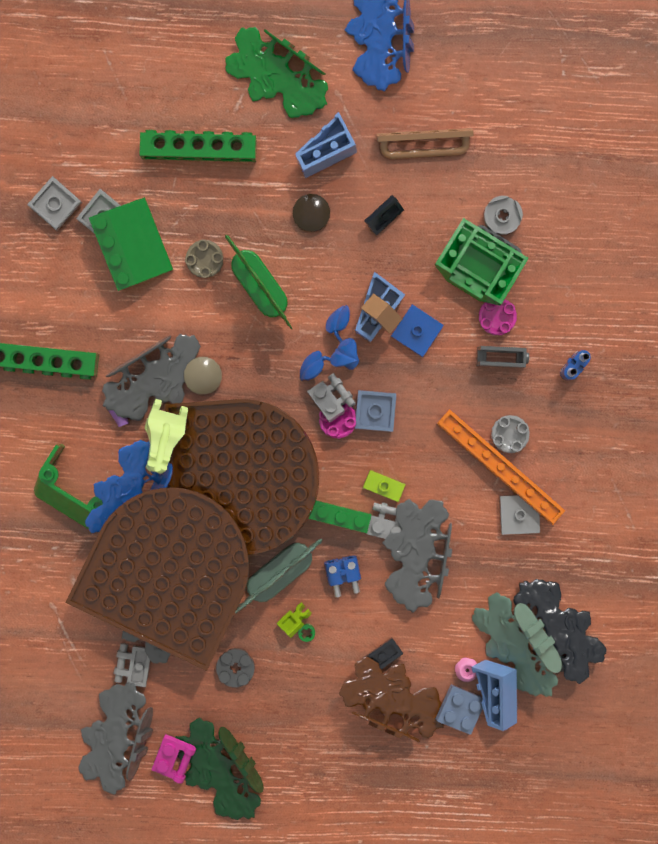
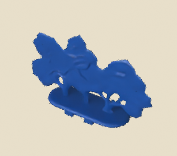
[345,0,414,92]
[85,440,172,533]

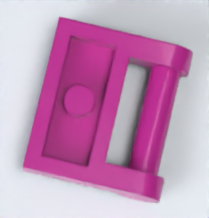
[151,734,196,784]

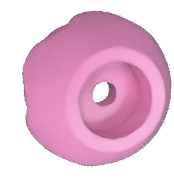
[455,658,477,682]

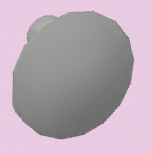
[491,415,530,453]

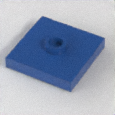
[391,304,444,357]

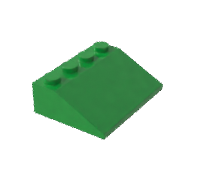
[89,197,174,291]

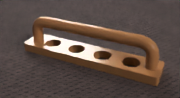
[376,128,474,159]

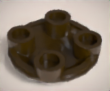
[293,194,330,232]

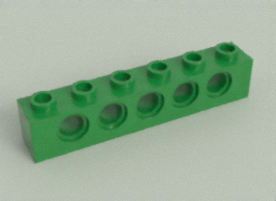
[139,130,257,162]
[0,343,99,380]

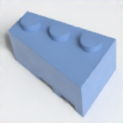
[295,112,357,178]
[355,272,405,343]
[472,660,517,731]

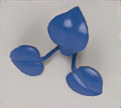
[300,305,359,381]

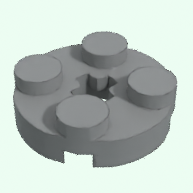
[483,196,523,235]

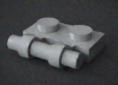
[307,373,356,423]
[366,503,402,539]
[114,643,151,687]

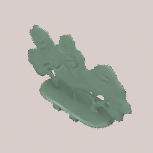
[235,539,323,613]
[472,592,562,697]

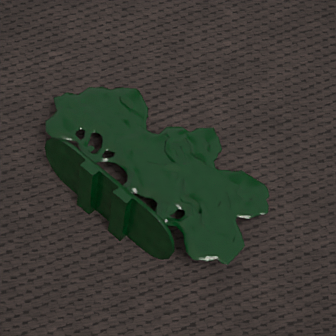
[175,717,264,820]

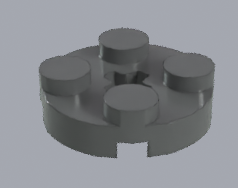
[216,648,255,688]

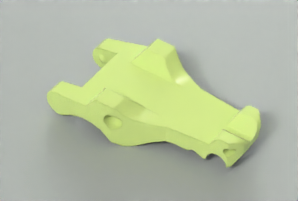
[145,399,188,474]

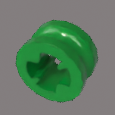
[298,623,315,642]

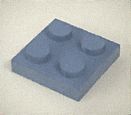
[355,390,396,432]
[435,684,483,735]

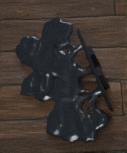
[512,579,607,684]

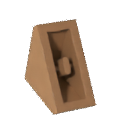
[361,293,402,334]

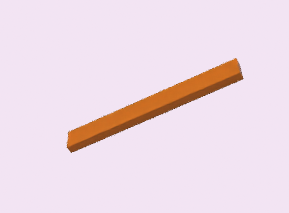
[437,409,565,525]

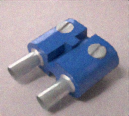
[560,350,591,380]
[324,555,361,597]

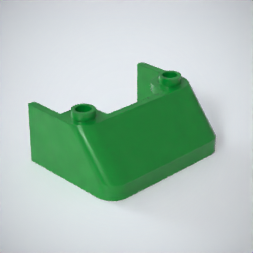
[34,444,103,529]

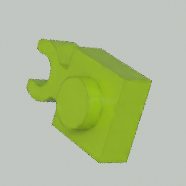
[276,603,312,638]

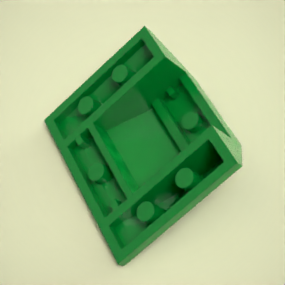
[435,218,529,306]

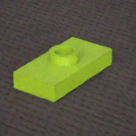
[363,470,406,502]

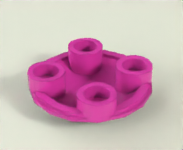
[479,299,517,335]
[319,403,356,439]

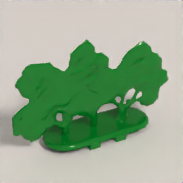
[225,27,328,118]
[225,235,292,330]

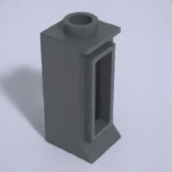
[476,346,529,368]

